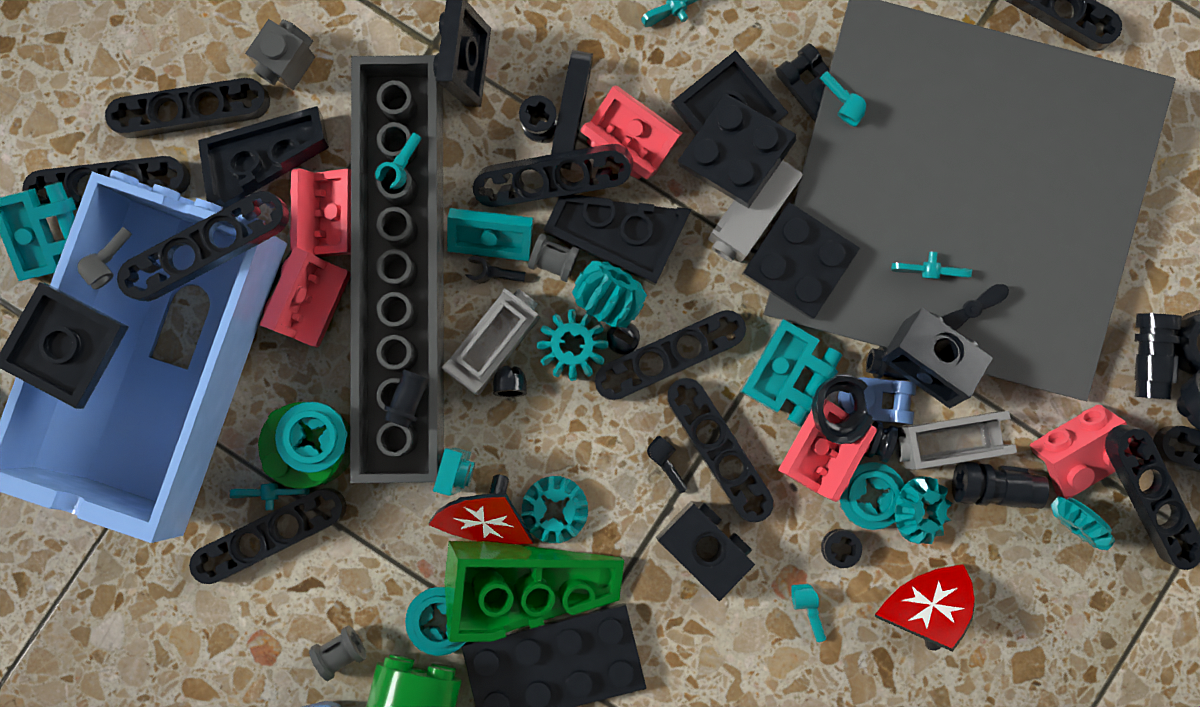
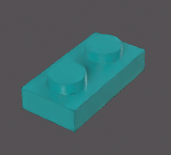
[447,208,533,261]
[433,447,475,496]

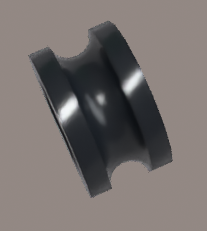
[864,421,898,463]
[821,529,862,568]

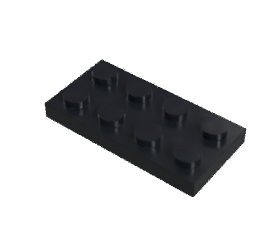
[461,603,647,707]

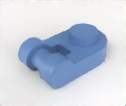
[837,377,917,425]

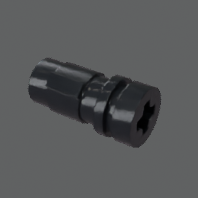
[1134,313,1182,400]
[952,462,1049,509]

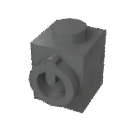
[245,19,315,90]

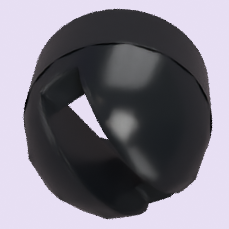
[607,323,640,355]
[493,366,527,397]

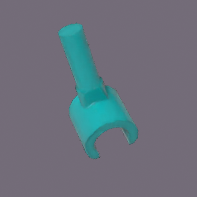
[820,71,866,127]
[375,133,422,189]
[791,584,826,642]

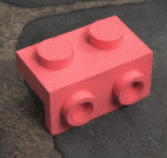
[580,85,683,179]
[290,168,351,257]
[260,246,351,348]
[778,399,877,502]
[1030,405,1132,499]

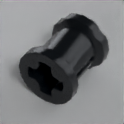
[519,95,557,143]

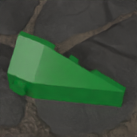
[444,541,625,642]

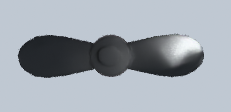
[941,284,1009,331]

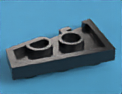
[198,106,329,210]
[543,194,692,286]

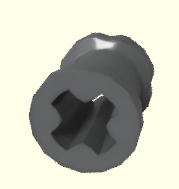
[528,233,580,282]
[309,625,367,681]

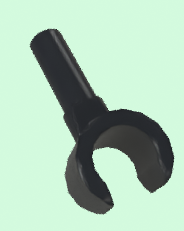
[465,256,526,284]
[647,436,688,494]

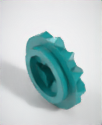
[275,402,348,473]
[840,462,905,530]
[521,476,588,543]
[895,476,953,544]
[1051,497,1116,551]
[405,587,466,656]

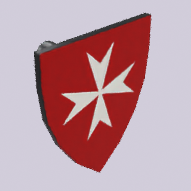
[428,474,534,544]
[875,564,975,652]

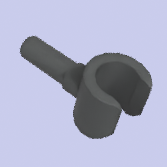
[78,227,132,289]

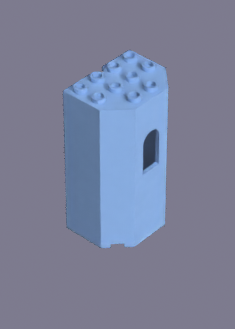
[0,170,287,543]

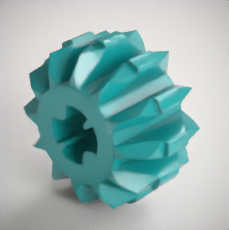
[572,261,647,328]
[537,309,608,381]

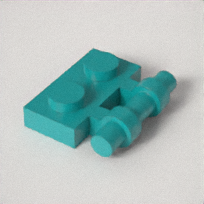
[0,182,77,281]
[740,319,843,428]

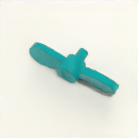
[641,0,698,27]
[891,252,972,279]
[230,483,310,511]

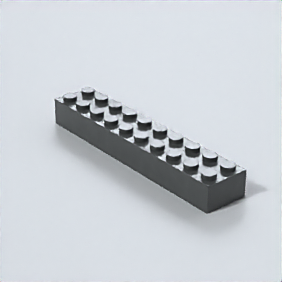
[350,55,444,483]

